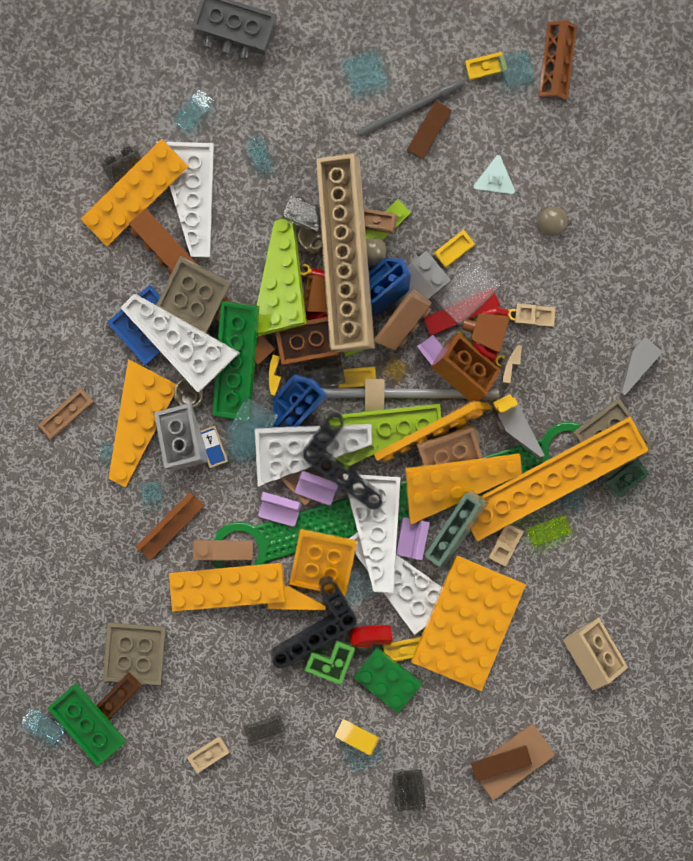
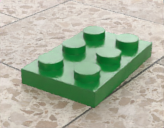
[353,647,422,713]

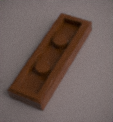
[407,101,452,160]
[96,672,143,720]
[471,745,532,782]

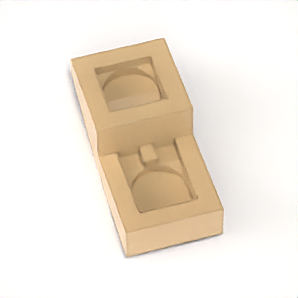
[515,303,556,327]
[501,345,522,384]
[365,379,385,412]
[488,524,524,567]

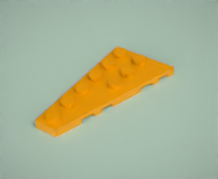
[374,401,492,462]

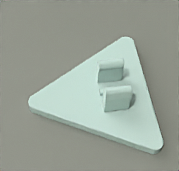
[473,155,515,194]

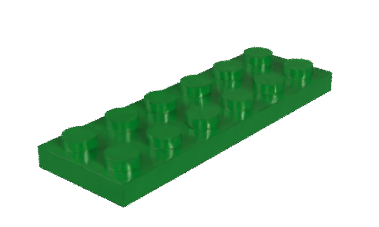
[213,301,260,421]

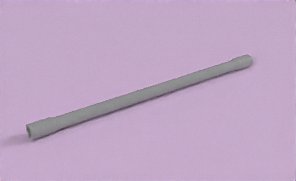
[322,388,499,400]

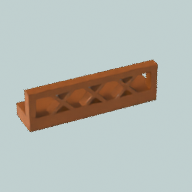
[538,20,577,100]
[135,492,205,560]

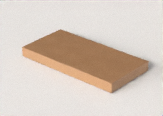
[470,723,555,800]

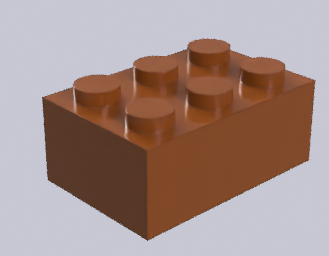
[276,317,339,366]
[431,333,501,402]

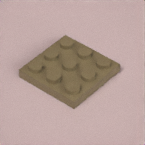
[156,256,232,334]
[572,398,653,479]
[103,622,166,685]

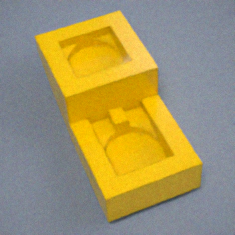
[269,354,282,396]
[493,394,518,414]
[335,719,380,755]

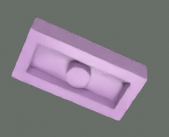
[417,335,443,377]
[295,471,338,505]
[258,492,301,527]
[396,517,430,560]

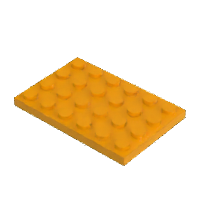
[411,555,526,691]

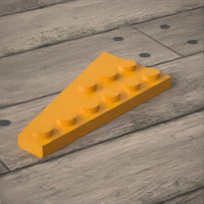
[108,359,176,487]
[405,454,522,525]

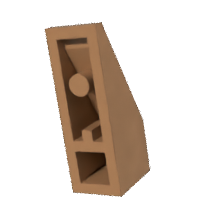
[193,540,253,560]

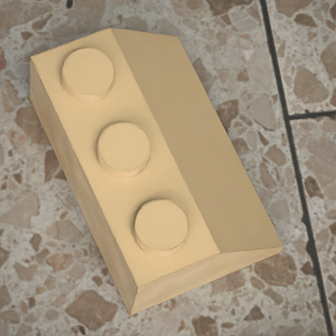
[563,618,628,690]

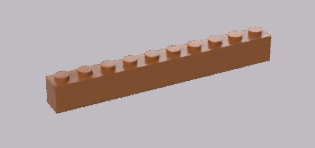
[129,208,276,366]

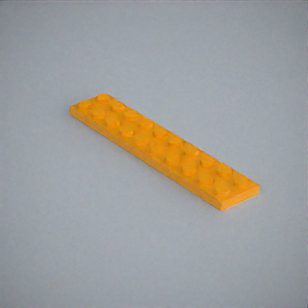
[471,417,649,541]

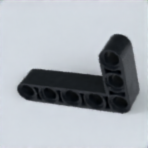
[302,412,383,510]
[270,576,357,668]

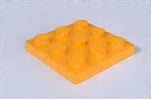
[289,529,357,596]

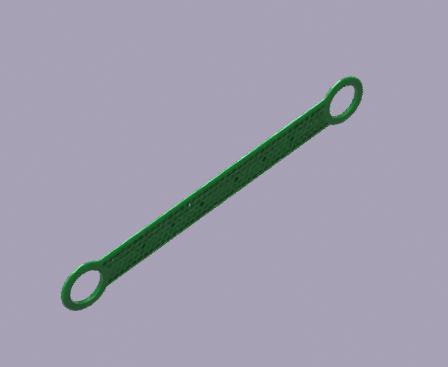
[212,422,581,569]

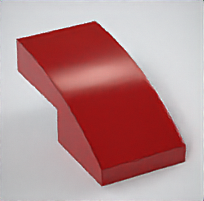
[350,625,393,648]

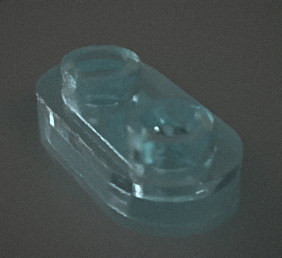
[247,135,273,173]

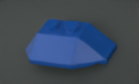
[369,258,411,316]
[273,375,327,428]

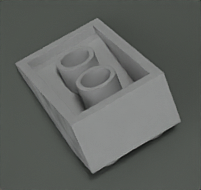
[394,250,451,309]
[154,403,208,471]

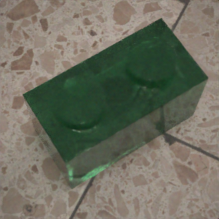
[604,459,650,498]

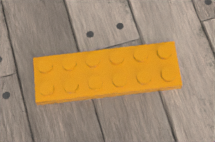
[81,139,189,247]
[169,563,286,612]

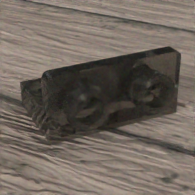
[102,146,142,186]
[303,356,345,388]

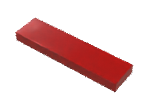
[423,288,500,336]

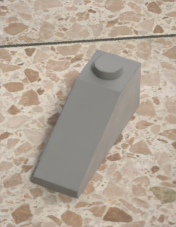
[620,337,663,396]
[496,404,544,460]

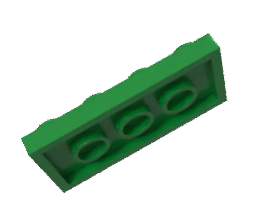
[47,682,127,767]

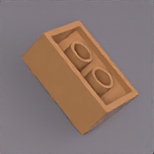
[374,289,432,351]

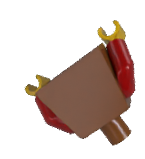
[301,264,328,321]
[462,307,516,367]

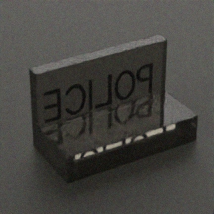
[243,714,286,747]

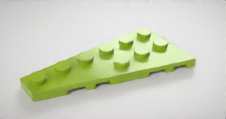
[257,216,307,337]
[326,404,442,467]

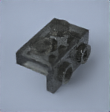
[282,196,321,234]
[392,769,426,812]

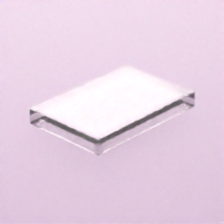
[433,260,501,326]

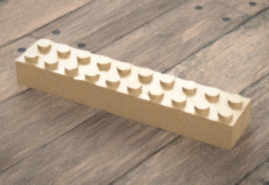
[316,153,374,353]

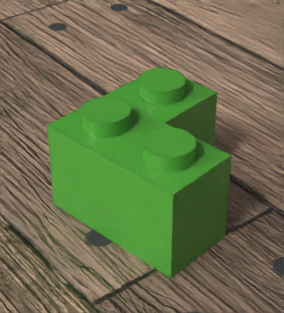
[305,640,355,685]

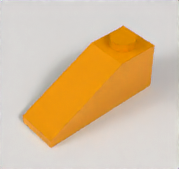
[268,585,326,610]

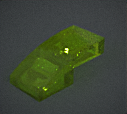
[527,515,572,547]

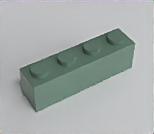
[425,492,488,567]

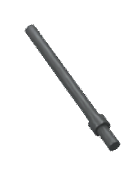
[357,80,463,137]

